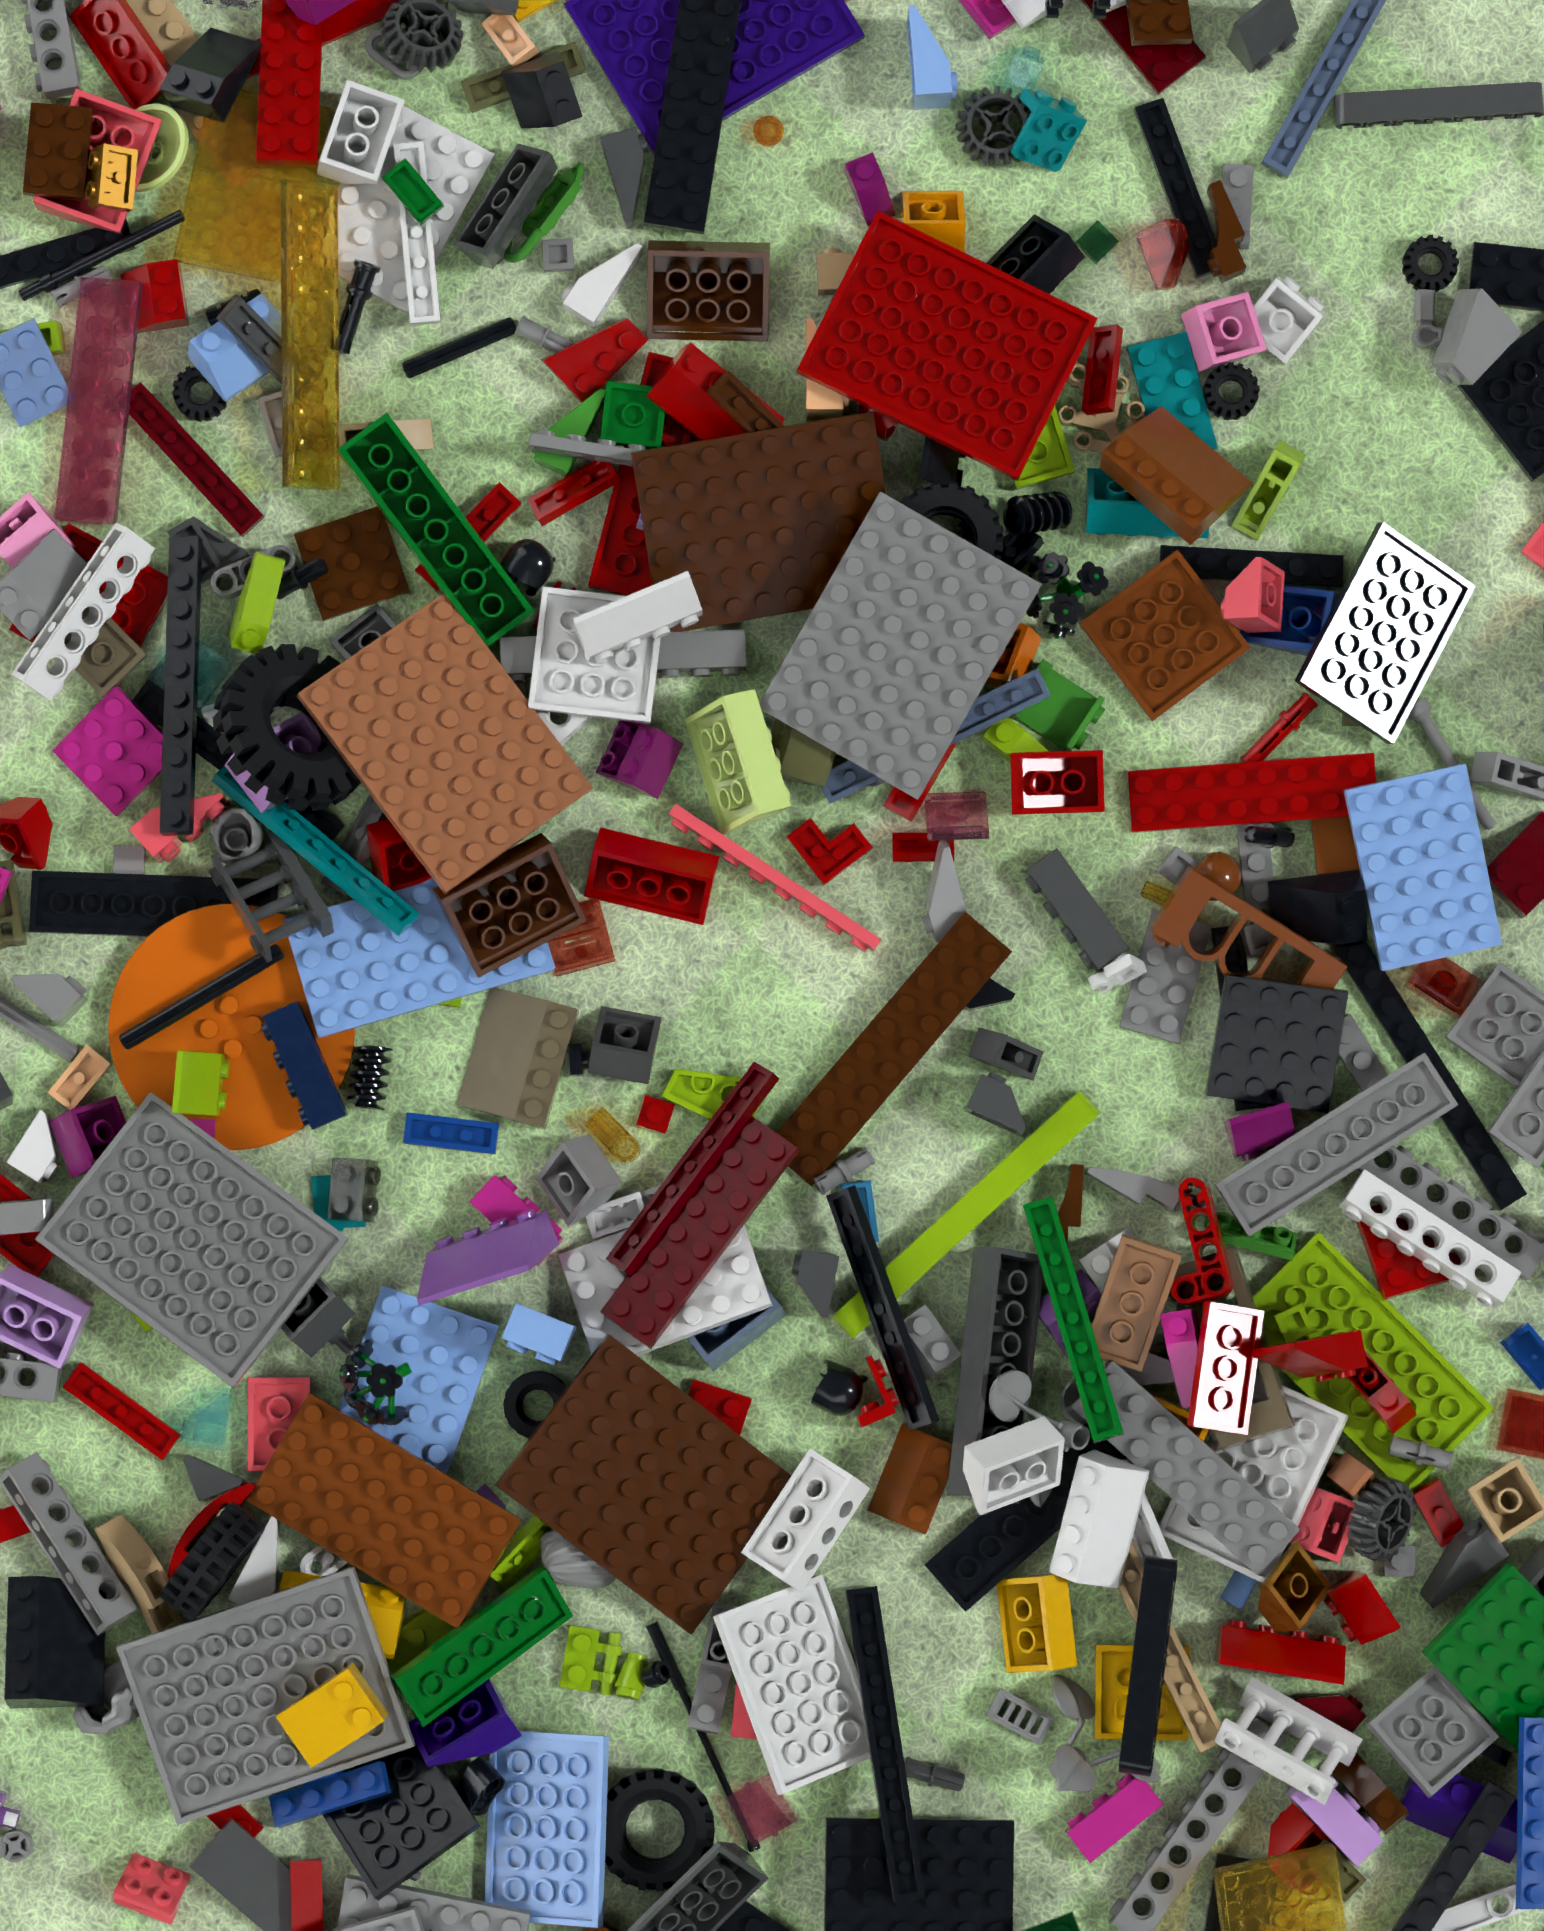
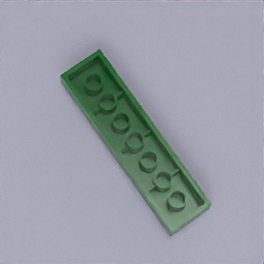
[336,412,535,647]

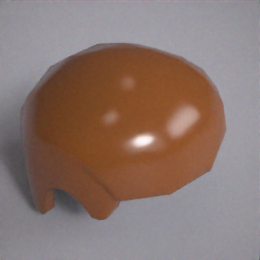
[1194,851,1242,901]

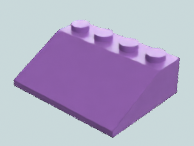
[417,1209,559,1305]

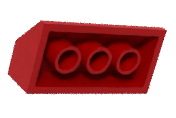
[646,343,785,440]
[584,827,720,925]
[1214,1619,1346,1685]

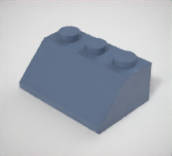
[688,1287,787,1372]

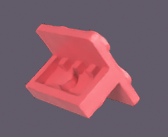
[113,1853,191,1925]

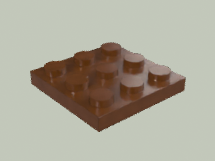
[294,506,410,621]

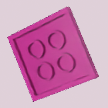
[52,686,163,816]

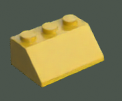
[997,1574,1077,1673]

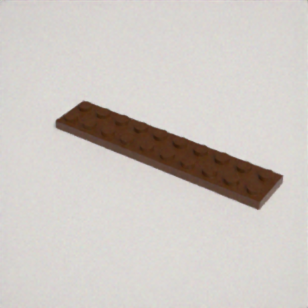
[776,911,1012,1186]

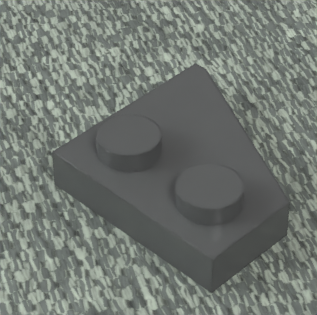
[167,516,249,584]

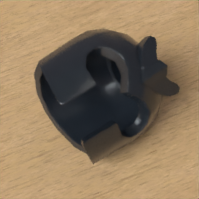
[500,539,556,596]
[811,1359,868,1416]

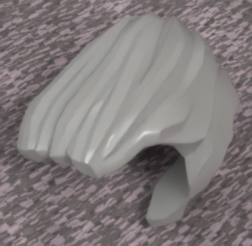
[540,1531,616,1589]
[74,1661,140,1734]

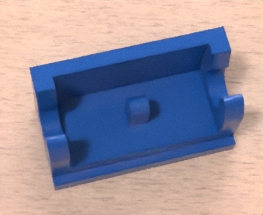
[1500,1323,1544,1390]

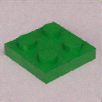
[600,381,665,449]

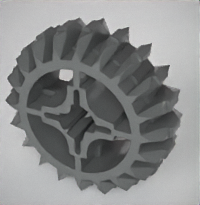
[381,0,463,73]
[955,86,1031,169]
[1347,1476,1416,1561]

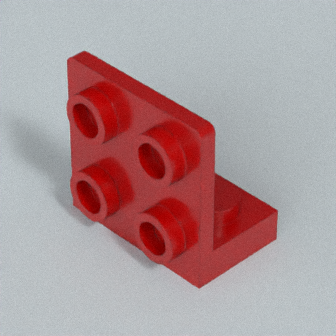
[856,1355,899,1428]

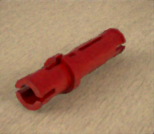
[1240,692,1318,762]

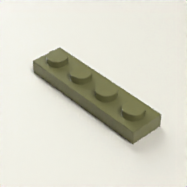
[461,42,586,113]

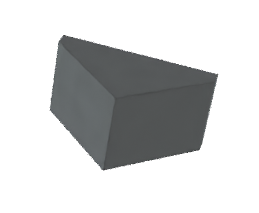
[183,1454,245,1501]

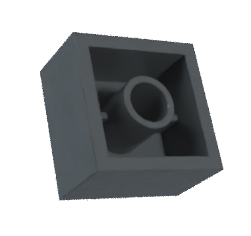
[281,1277,356,1358]

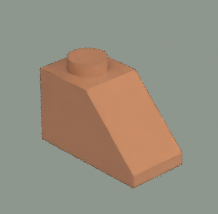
[1325,1452,1375,1501]

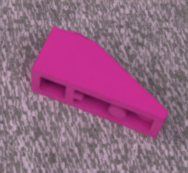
[1160,1309,1200,1409]

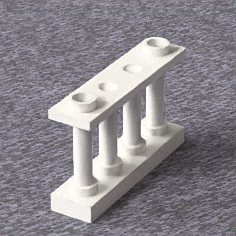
[1214,1677,1363,1805]

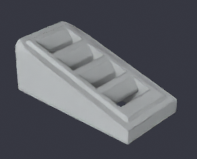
[985,1687,1055,1745]

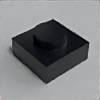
[568,1044,589,1077]

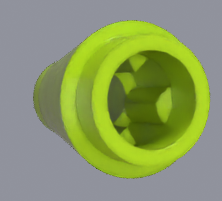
[614,1652,646,1700]

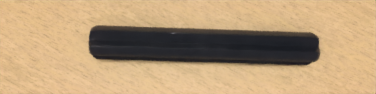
[402,317,516,378]

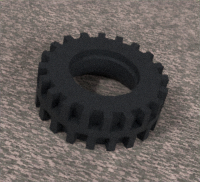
[160,1501,266,1621]
[605,1768,715,1892]

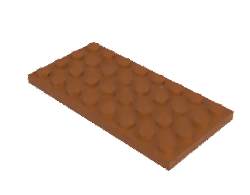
[247,1393,522,1628]

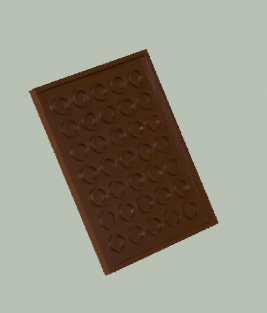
[630,411,886,632]
[495,1334,791,1635]

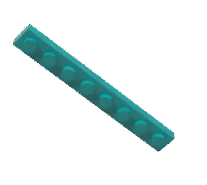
[212,767,420,936]

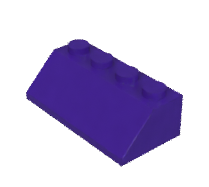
[1400,1774,1518,1864]

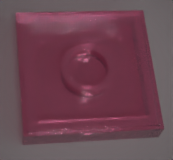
[924,791,989,841]

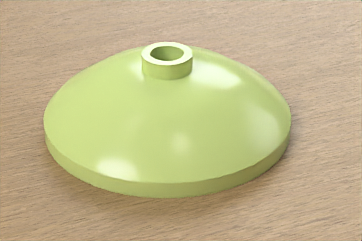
[135,104,189,192]

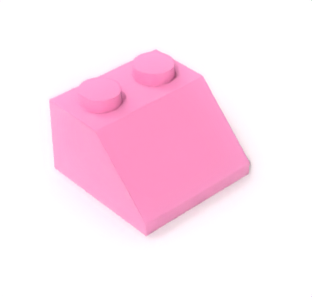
[1181,292,1267,372]

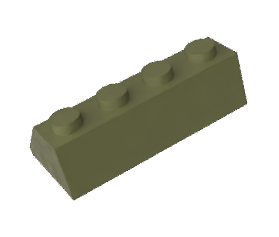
[771,718,836,787]

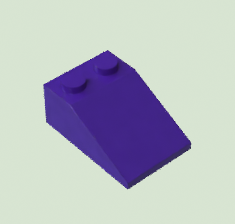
[408,1678,522,1767]

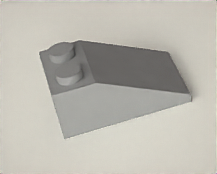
[0,529,87,640]

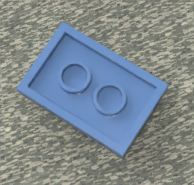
[0,318,75,427]

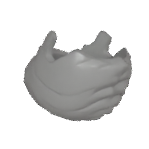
[210,808,264,864]

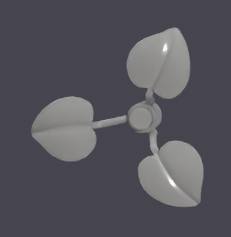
[989,1370,1090,1507]
[1049,1675,1161,1792]

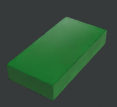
[382,158,444,226]

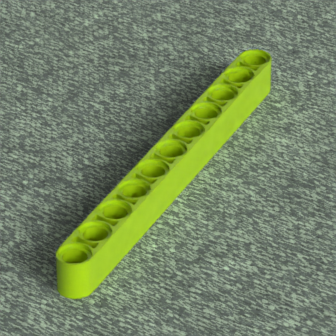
[832,1090,1101,1339]

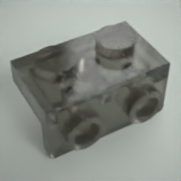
[328,1158,381,1223]

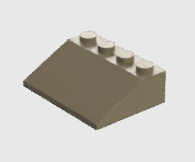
[456,988,579,1130]

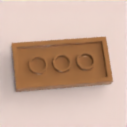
[1091,1234,1182,1372]

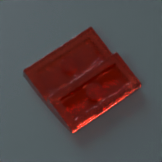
[548,897,615,977]

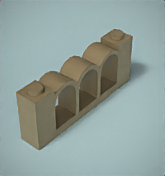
[1168,1247,1295,1450]

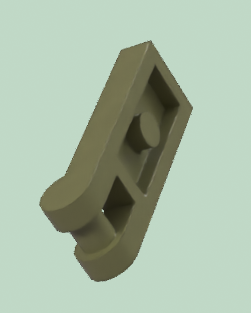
[0,860,27,950]

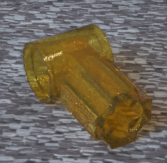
[584,1107,641,1164]

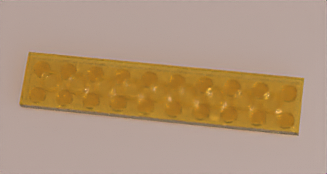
[280,179,340,490]

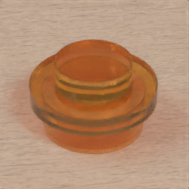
[753,116,784,147]

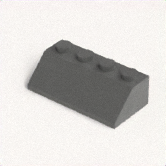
[453,144,558,269]

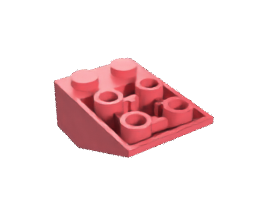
[129,793,230,863]
[1290,1487,1355,1563]

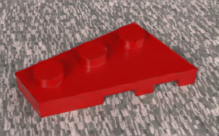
[541,318,648,403]

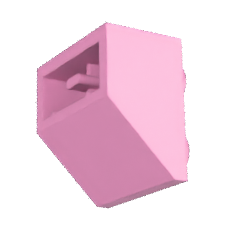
[0,492,76,567]

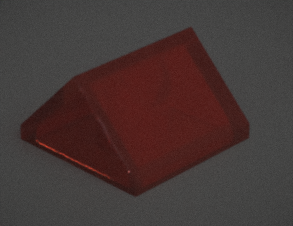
[1403,957,1481,1019]

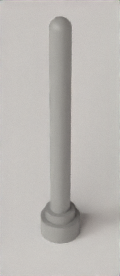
[1408,697,1494,830]

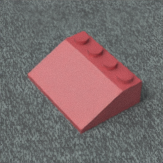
[33,89,162,234]

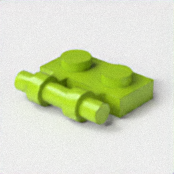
[559,1625,623,1695]

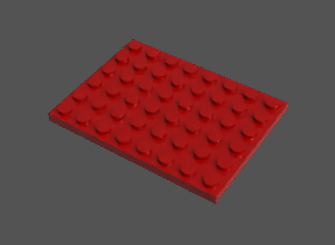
[796,210,1098,481]

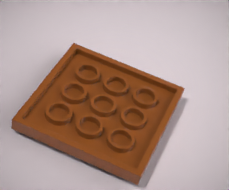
[1079,549,1251,721]

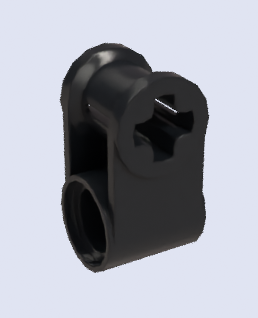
[456,1757,505,1816]

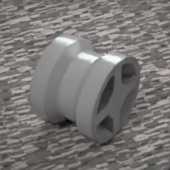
[0,1829,33,1862]

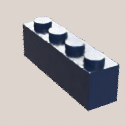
[261,1001,348,1130]

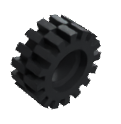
[1402,235,1459,292]
[1203,362,1260,420]
[172,366,227,422]

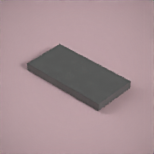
[189,1817,325,1931]

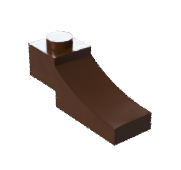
[1207,180,1246,283]
[1035,1164,1084,1250]

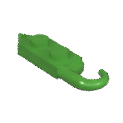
[504,163,584,263]

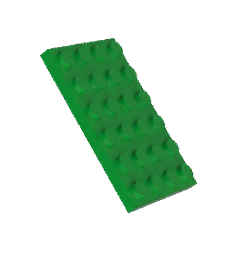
[1421,1562,1544,1751]

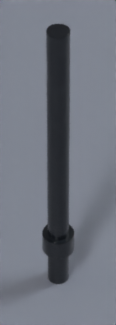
[19,209,186,301]

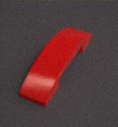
[167,1482,256,1579]

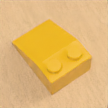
[275,1663,389,1768]

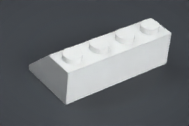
[573,571,703,663]
[1049,1450,1150,1588]

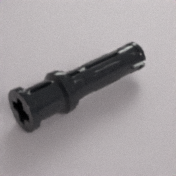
[331,259,381,354]

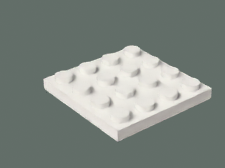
[528,586,661,724]

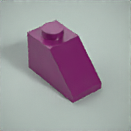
[844,152,895,227]

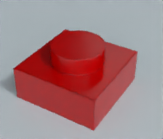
[636,1095,675,1134]

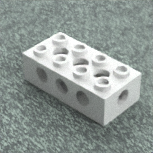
[741,1448,870,1593]

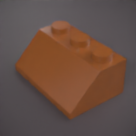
[867,1424,952,1535]

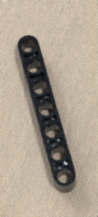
[1119,1556,1178,1777]

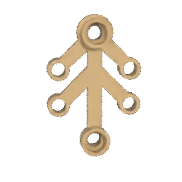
[1058,362,1145,453]

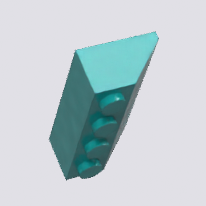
[1085,468,1209,538]

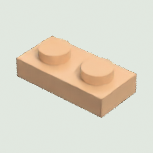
[480,14,539,67]
[48,1044,112,1110]

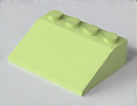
[684,689,791,835]

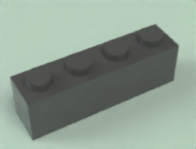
[1025,848,1129,971]

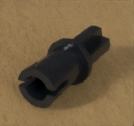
[277,558,329,600]
[1244,824,1295,848]

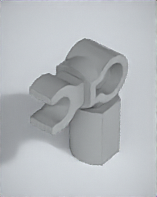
[1412,289,1443,349]

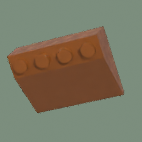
[1100,406,1253,545]

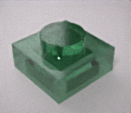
[1075,220,1119,265]

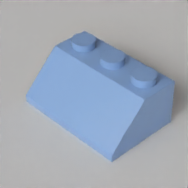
[188,293,298,402]

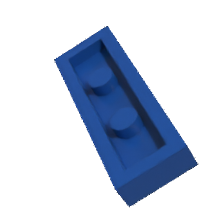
[403,1113,499,1155]

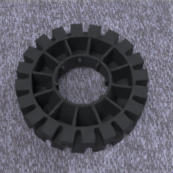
[213,644,361,811]

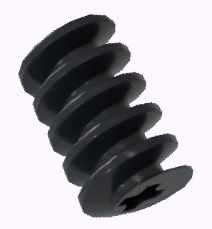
[1003,491,1072,535]
[346,1045,393,1111]

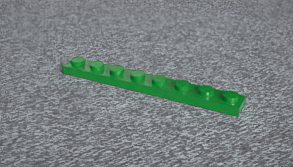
[1023,1196,1124,1443]

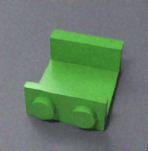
[1011,659,1105,751]

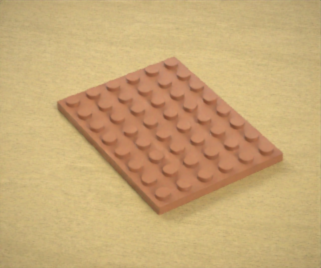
[297,593,593,894]

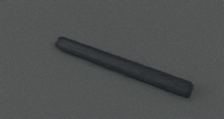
[119,944,284,1049]

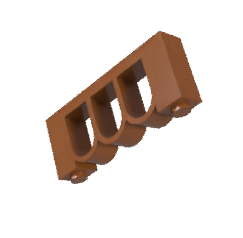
[1149,866,1348,988]

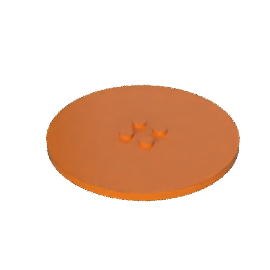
[108,904,356,1150]

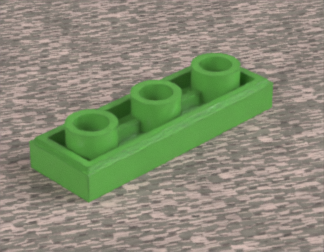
[1203,1212,1297,1261]

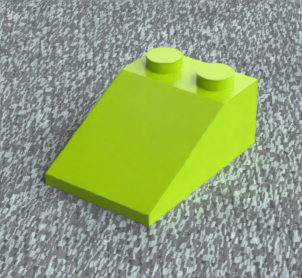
[172,1050,230,1116]

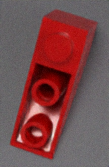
[1345,1351,1417,1434]

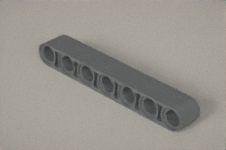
[1334,82,1544,129]

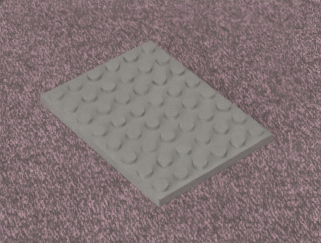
[759,491,1042,800]
[35,1092,349,1389]
[116,1566,415,1825]

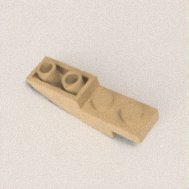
[95,1515,184,1634]

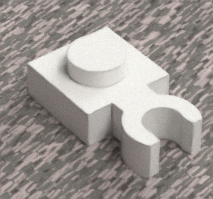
[1088,954,1147,994]

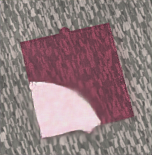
[726,1773,797,1846]

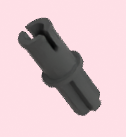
[905,1756,965,1792]

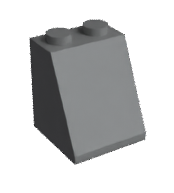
[1432,288,1522,385]

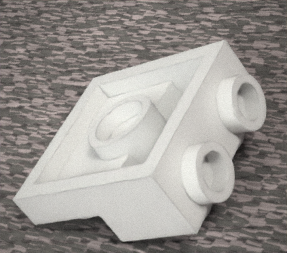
[1253,276,1327,364]

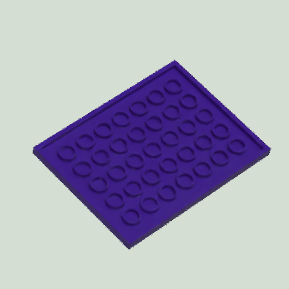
[563,0,865,156]

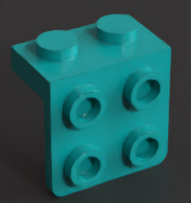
[1011,88,1087,172]

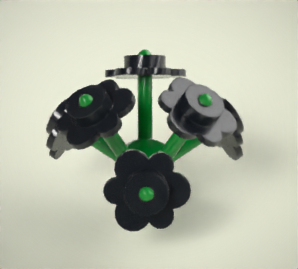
[1026,552,1108,639]
[340,1339,412,1425]

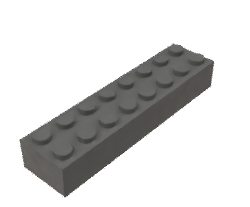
[947,1247,1043,1504]

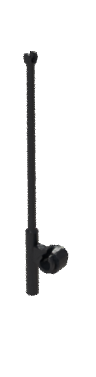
[641,1621,760,1852]

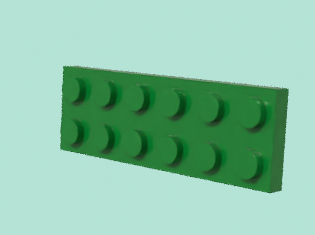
[390,1565,573,1727]

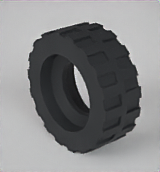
[503,1371,567,1438]

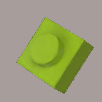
[1273,1303,1315,1343]

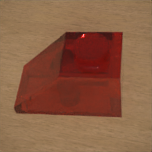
[1136,219,1190,290]

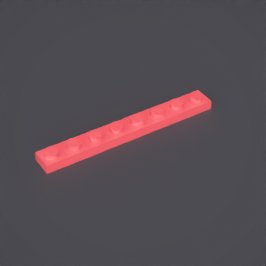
[669,803,881,952]

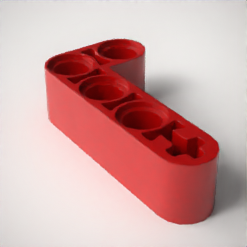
[1171,1177,1233,1306]

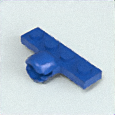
[269,1761,391,1828]

